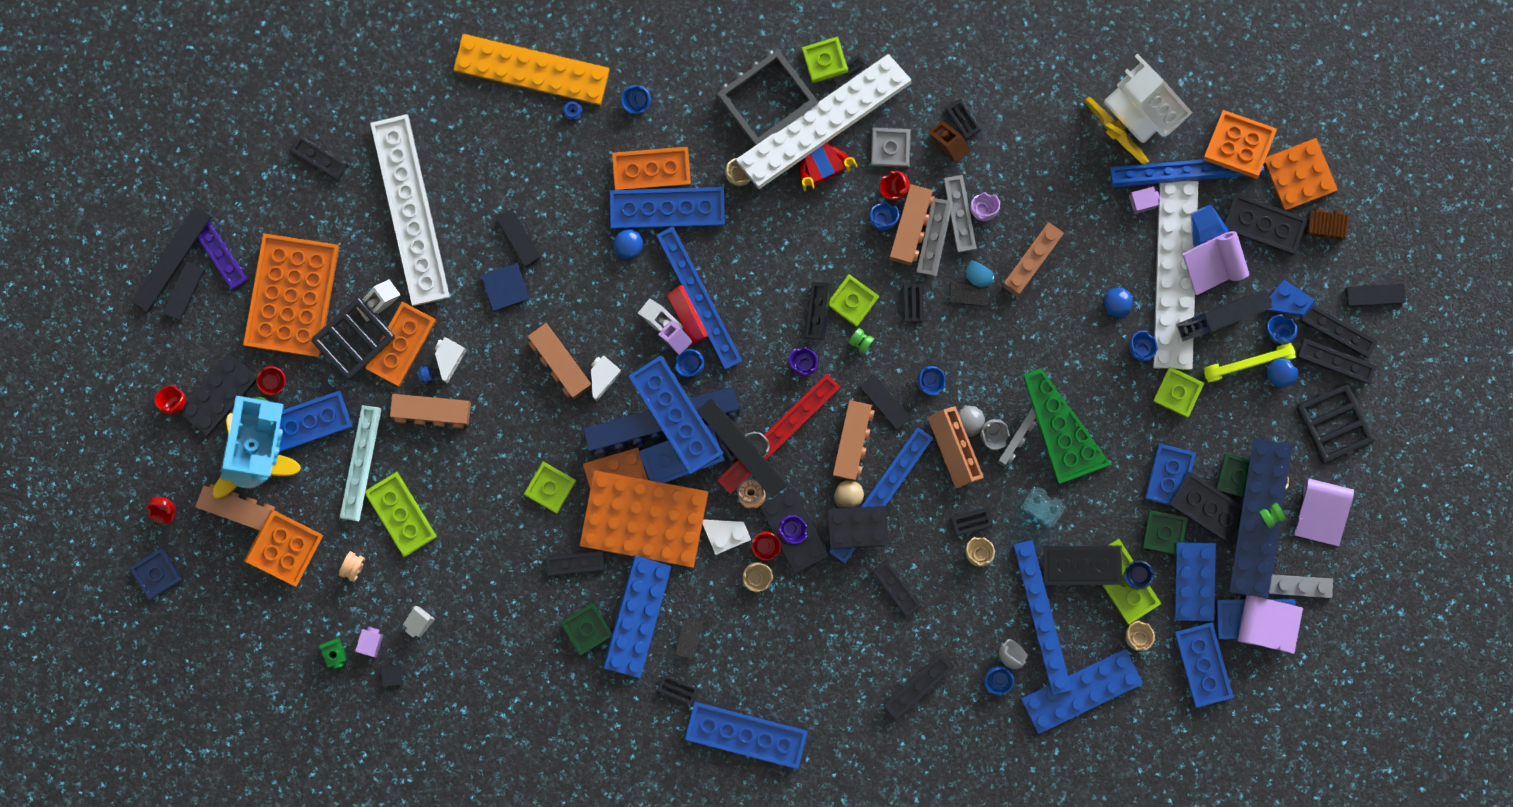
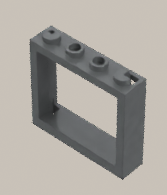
[717,49,819,147]

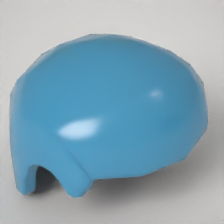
[966,261,994,287]

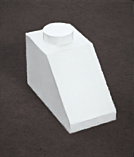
[357,280,400,322]
[638,299,683,332]
[435,337,467,384]
[591,356,622,401]
[403,606,435,638]

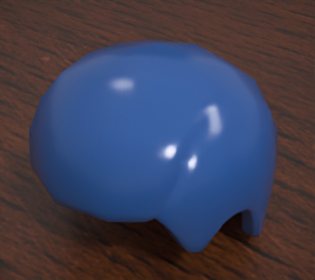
[620,85,651,114]
[869,202,900,231]
[613,230,643,259]
[1104,287,1133,318]
[1267,314,1298,345]
[1128,330,1158,361]
[675,349,704,378]
[1266,358,1298,387]
[917,366,945,395]
[984,666,1014,696]

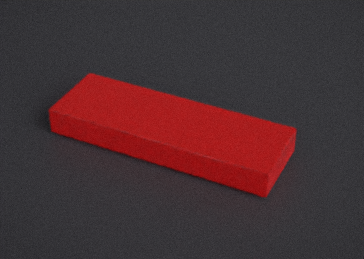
[667,285,709,345]

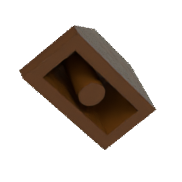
[928,121,970,162]

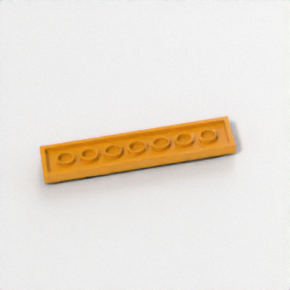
[454,34,610,106]

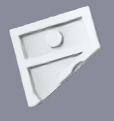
[702,520,751,555]

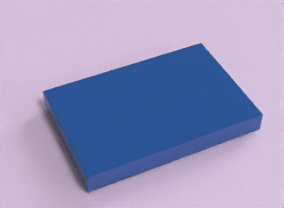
[1145,443,1196,506]

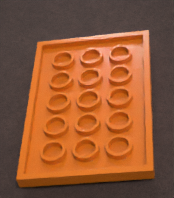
[243,233,340,358]
[580,470,708,568]

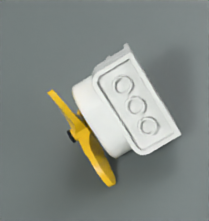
[1085,54,1192,164]

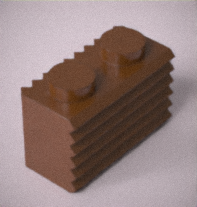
[1306,208,1349,241]

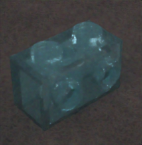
[1019,487,1066,529]

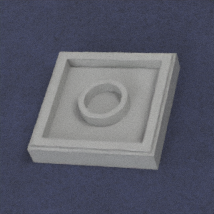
[871,128,910,168]

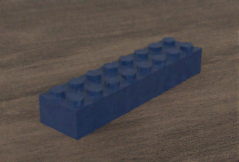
[583,386,739,456]
[1229,438,1293,598]

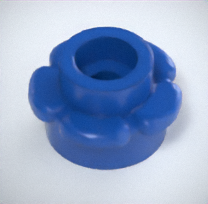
[563,101,582,120]
[417,366,433,384]

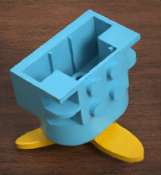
[213,396,301,499]

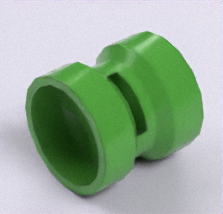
[848,328,874,354]
[1260,503,1286,529]

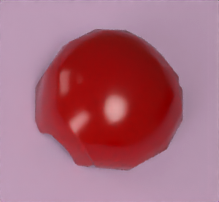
[879,171,910,200]
[256,366,286,396]
[154,385,186,415]
[146,496,176,524]
[751,531,781,560]

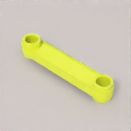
[1204,343,1296,383]

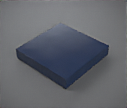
[481,263,530,312]
[129,547,183,601]

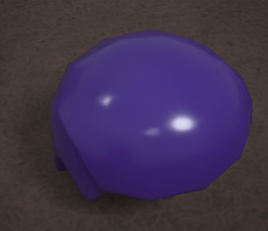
[789,347,818,376]
[778,515,807,545]

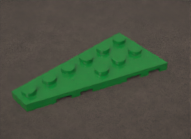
[1022,368,1112,484]

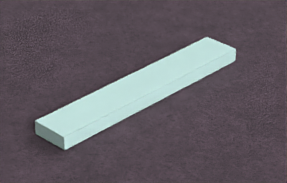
[340,405,382,521]

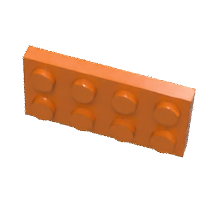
[612,147,691,190]
[365,302,436,387]

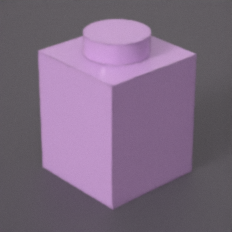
[1129,187,1160,214]
[658,321,693,355]
[355,627,383,657]

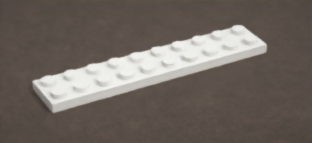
[736,54,912,189]
[371,114,450,306]
[1153,181,1198,370]

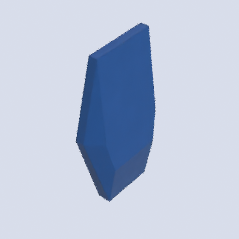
[1190,205,1229,248]

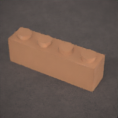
[889,184,935,266]
[1002,222,1064,297]
[528,323,592,399]
[390,394,471,428]
[833,400,874,481]
[928,406,984,488]
[195,484,279,530]

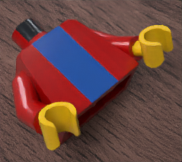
[799,143,857,191]

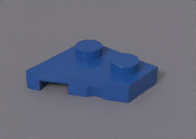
[1264,280,1315,317]

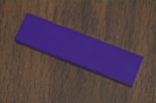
[198,222,248,291]

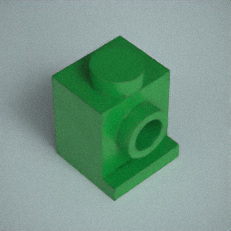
[319,639,348,670]

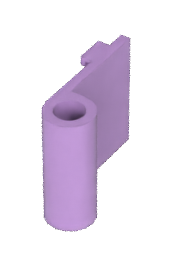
[1182,231,1249,295]
[1294,478,1354,546]
[1238,595,1303,653]

